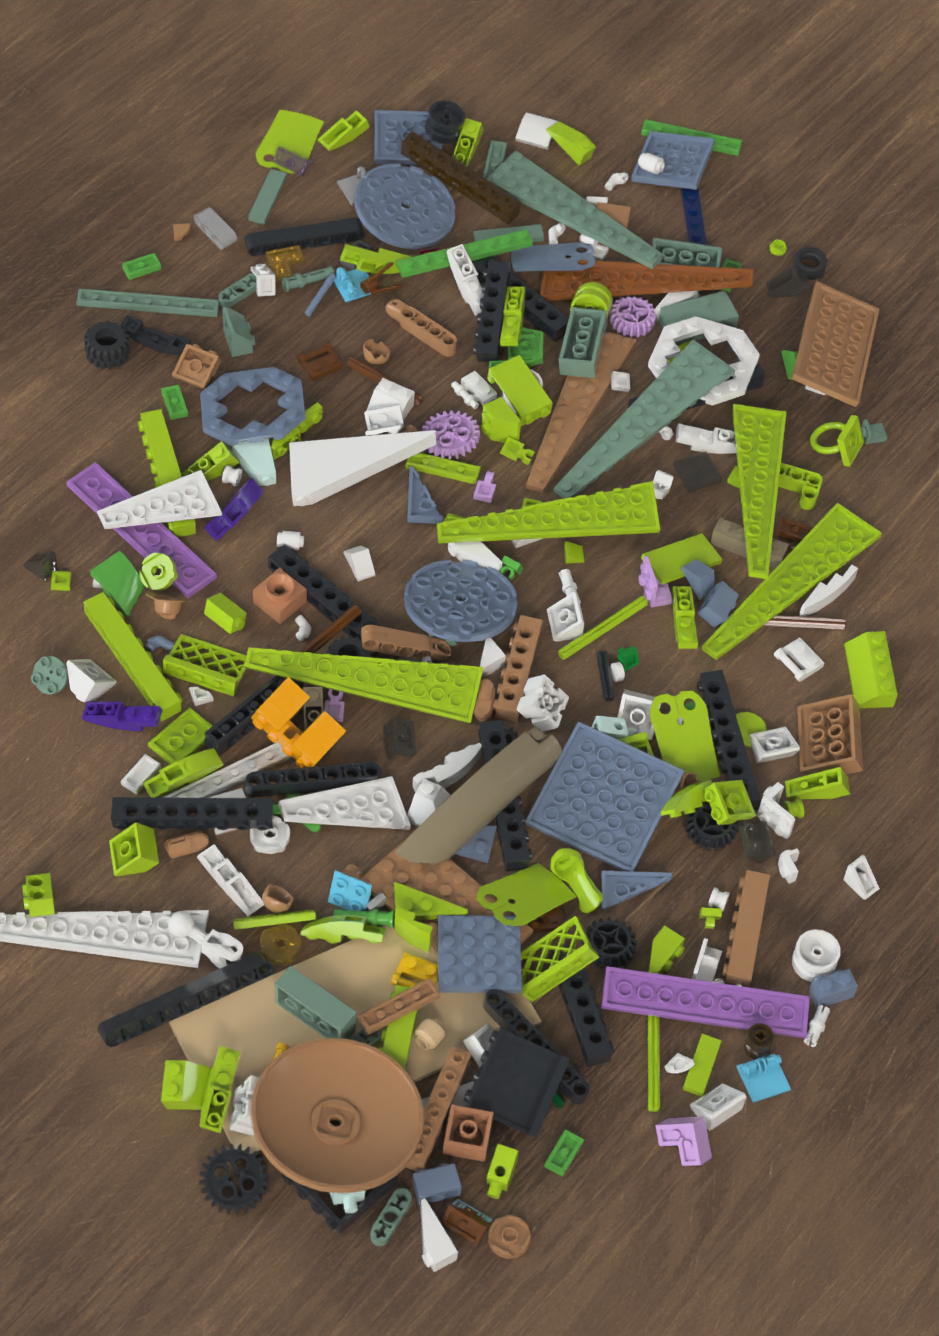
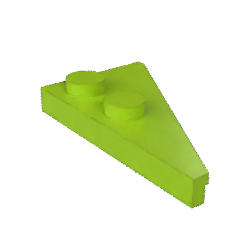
[394,882,468,920]

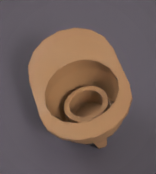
[145,592,186,619]

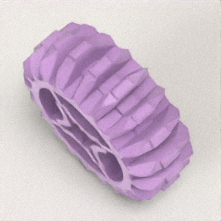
[609,295,657,338]

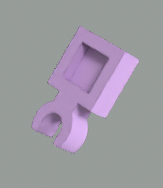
[324,689,345,722]

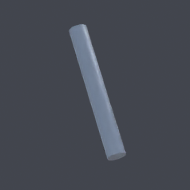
[305,273,336,316]

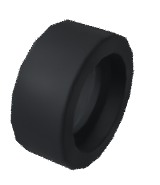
[793,247,827,280]

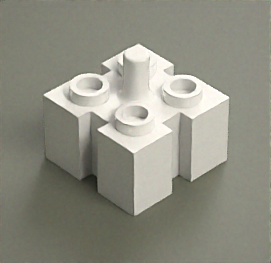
[516,674,569,732]
[230,1075,260,1136]

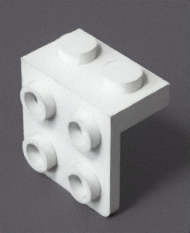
[364,405,404,436]
[757,782,795,839]

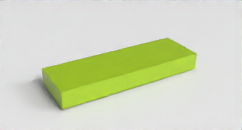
[683,1034,722,1097]

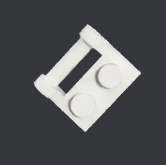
[774,637,824,682]

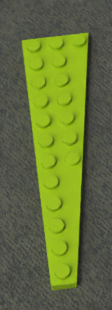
[732,404,786,579]
[436,481,660,543]
[244,647,484,724]

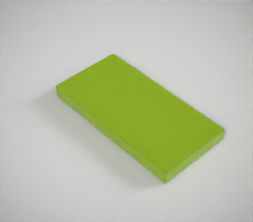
[641,533,723,585]

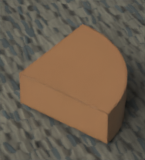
[173,223,190,241]

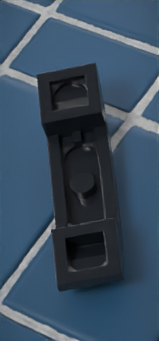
[121,315,191,355]

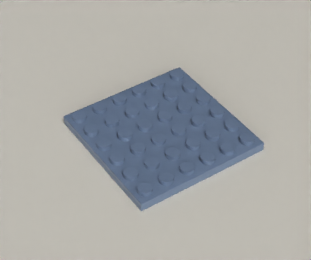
[525,722,684,872]

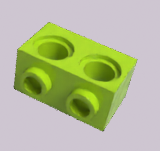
[22,873,55,917]

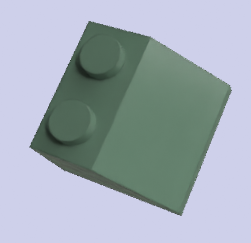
[222,307,255,357]

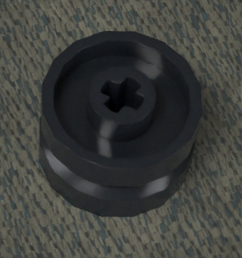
[425,100,465,144]

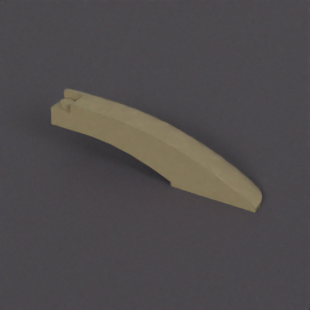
[395,726,562,865]

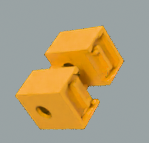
[251,677,346,768]

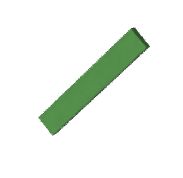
[641,119,742,156]

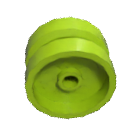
[570,282,613,318]

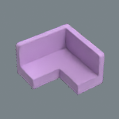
[656,1116,712,1166]

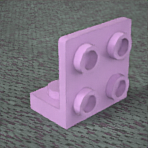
[638,556,673,608]

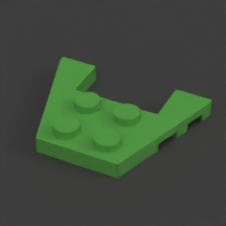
[489,326,544,368]

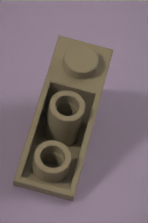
[302,687,323,731]

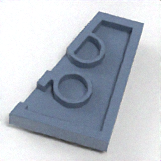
[456,826,497,863]

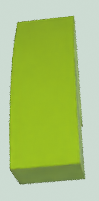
[318,110,370,151]

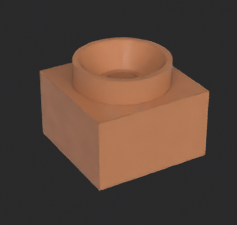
[253,568,307,624]
[443,1105,493,1162]

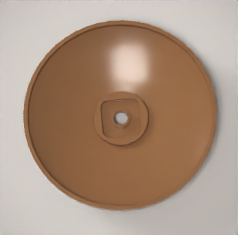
[251,1038,424,1193]

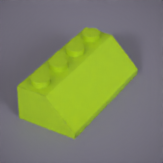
[844,631,898,708]

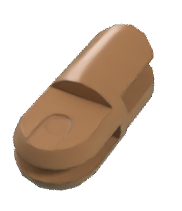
[474,679,496,722]
[164,831,209,859]

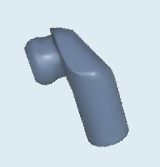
[145,636,175,652]

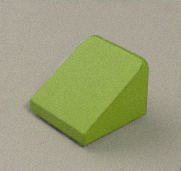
[564,541,584,564]

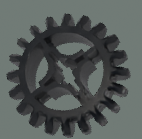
[685,801,739,851]
[582,917,637,969]

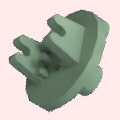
[31,656,69,694]

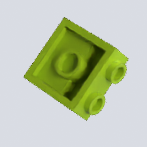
[704,780,756,825]

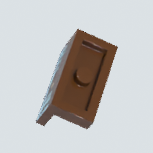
[440,1198,494,1245]

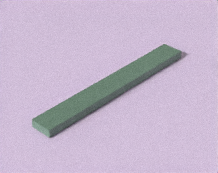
[77,288,219,317]

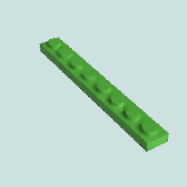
[396,229,533,278]

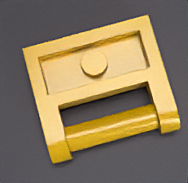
[390,952,438,987]

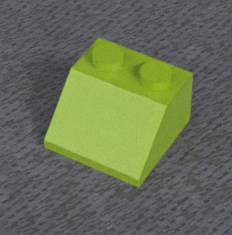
[481,397,521,443]
[109,823,159,876]
[161,1060,211,1110]

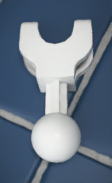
[168,911,243,968]

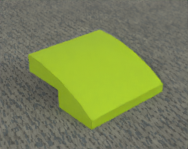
[394,907,433,953]

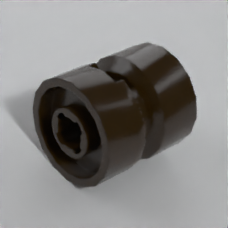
[744,1023,774,1060]

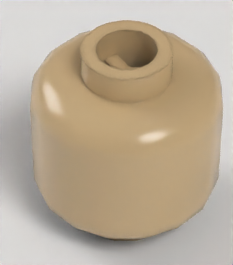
[414,1018,445,1050]

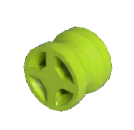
[783,799,804,818]

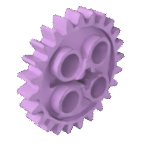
[422,410,480,459]

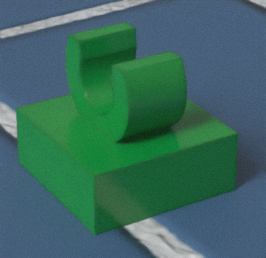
[617,646,639,672]

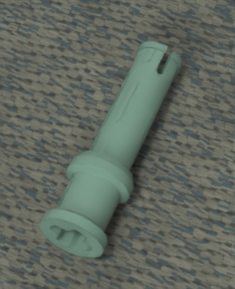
[281,266,335,292]

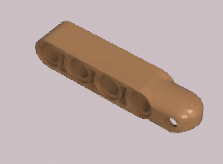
[385,299,457,357]
[361,625,451,661]

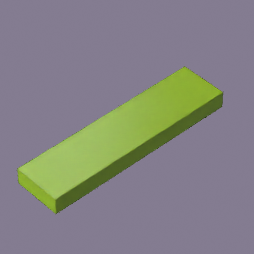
[405,453,481,484]
[233,909,316,930]

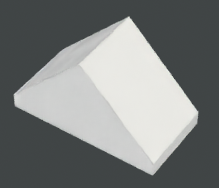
[343,546,375,581]
[480,638,506,678]
[843,855,880,900]

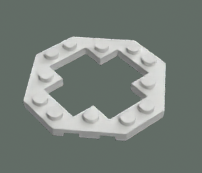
[648,316,760,405]

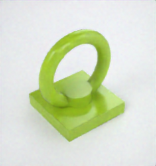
[810,415,864,467]

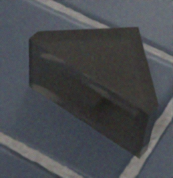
[23,551,58,581]

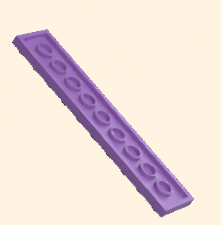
[67,462,217,599]
[601,967,810,1039]

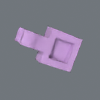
[473,471,496,503]

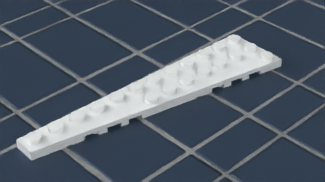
[0,910,209,968]

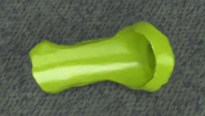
[551,848,603,914]

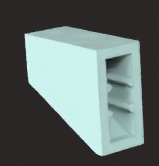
[232,438,276,486]

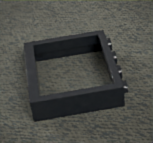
[282,1120,398,1234]

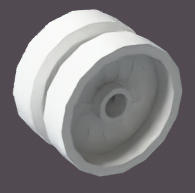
[792,929,840,982]

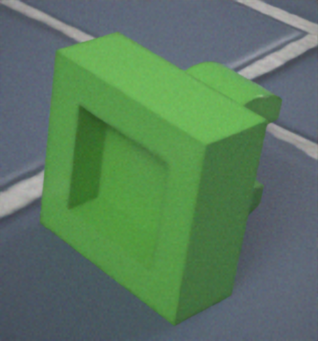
[500,556,523,580]

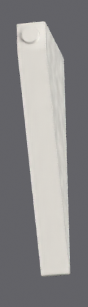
[289,430,436,506]

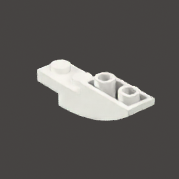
[447,244,484,316]
[676,424,736,454]
[412,743,482,793]

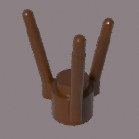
[360,262,403,296]

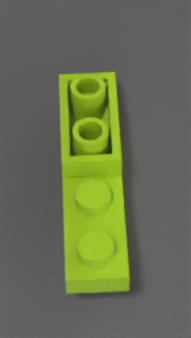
[340,244,412,274]
[500,287,525,346]
[271,402,322,460]
[672,586,698,649]
[143,748,224,798]
[661,780,712,818]
[301,915,386,943]
[200,1046,241,1133]

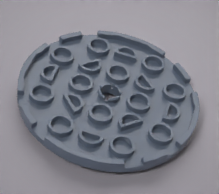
[354,164,455,249]
[404,560,518,642]

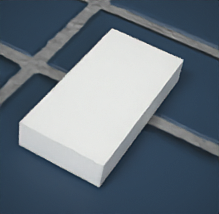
[121,754,161,794]

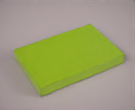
[148,707,212,764]

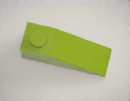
[546,121,596,166]
[785,767,850,800]

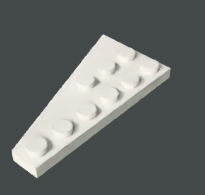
[97,470,222,529]
[279,776,411,830]

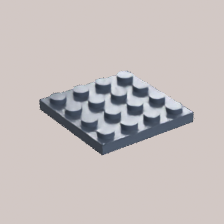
[374,110,442,165]
[631,131,715,190]
[437,915,522,993]

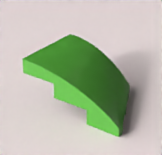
[90,551,145,618]

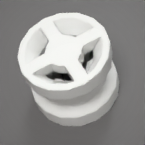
[222,465,242,487]
[708,887,730,911]

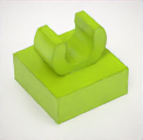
[699,907,722,929]

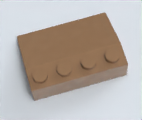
[797,694,863,775]

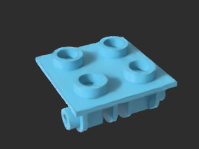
[334,267,371,302]
[328,870,373,911]
[736,1054,791,1103]

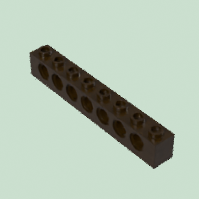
[401,131,520,225]

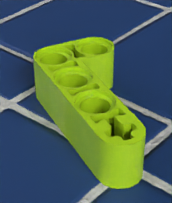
[778,463,823,510]

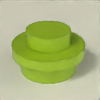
[769,240,787,256]

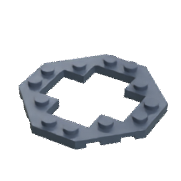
[200,367,306,446]

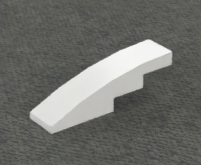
[799,565,858,617]
[197,845,264,916]

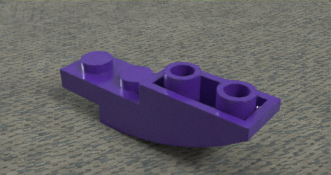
[203,478,264,541]
[82,702,162,731]

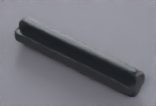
[597,650,614,701]

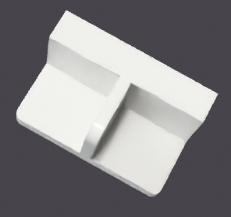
[692,938,722,982]

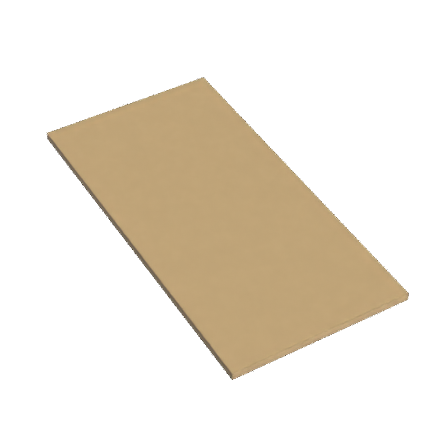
[169,926,542,1163]

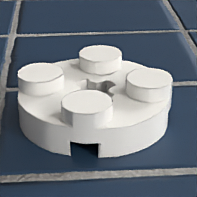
[250,816,290,854]

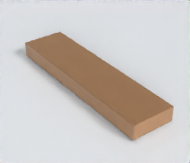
[357,978,440,1035]

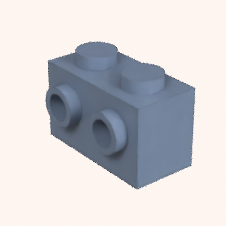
[697,581,739,627]
[808,969,858,1009]
[412,1163,461,1206]

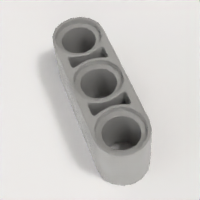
[194,207,237,249]

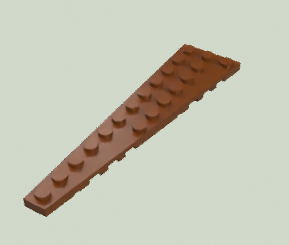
[540,260,754,302]

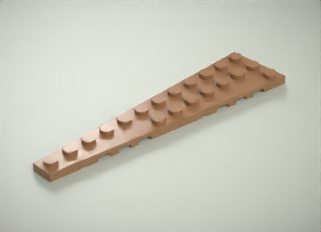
[526,331,637,493]

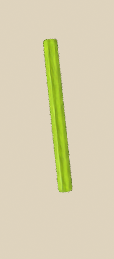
[558,596,648,660]
[648,1015,660,1112]

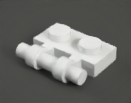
[451,371,497,409]

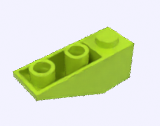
[453,118,484,167]
[181,441,239,481]
[648,925,685,975]

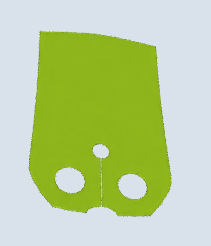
[256,110,324,173]
[649,691,720,781]
[476,863,577,926]

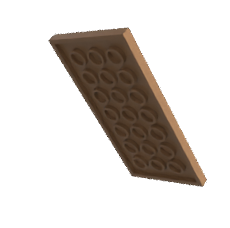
[791,281,879,407]
[360,834,533,951]

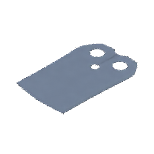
[511,243,595,272]

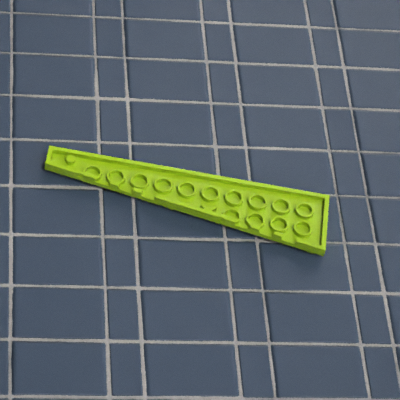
[701,503,882,660]

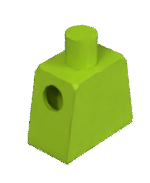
[487,1144,518,1199]

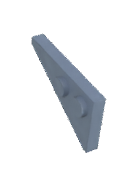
[407,467,443,524]
[601,871,672,910]

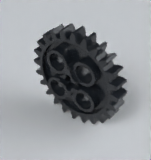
[199,1144,270,1215]

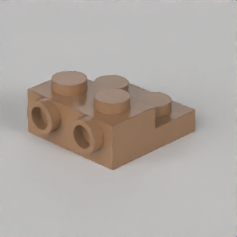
[172,344,221,390]

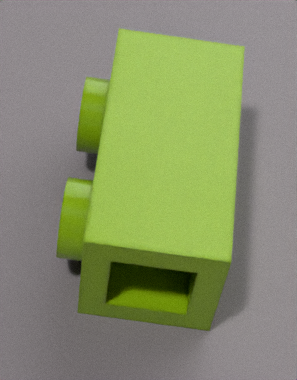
[204,593,247,634]

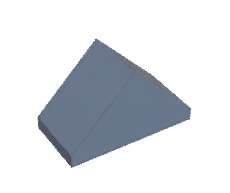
[681,559,715,600]

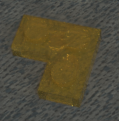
[265,245,304,282]

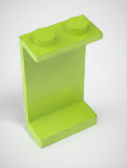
[488,355,552,426]

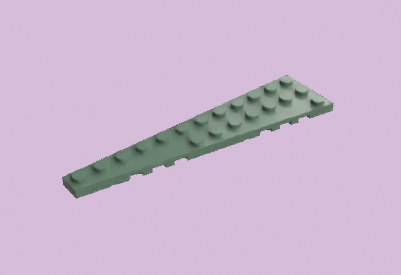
[486,151,663,269]
[553,340,735,499]

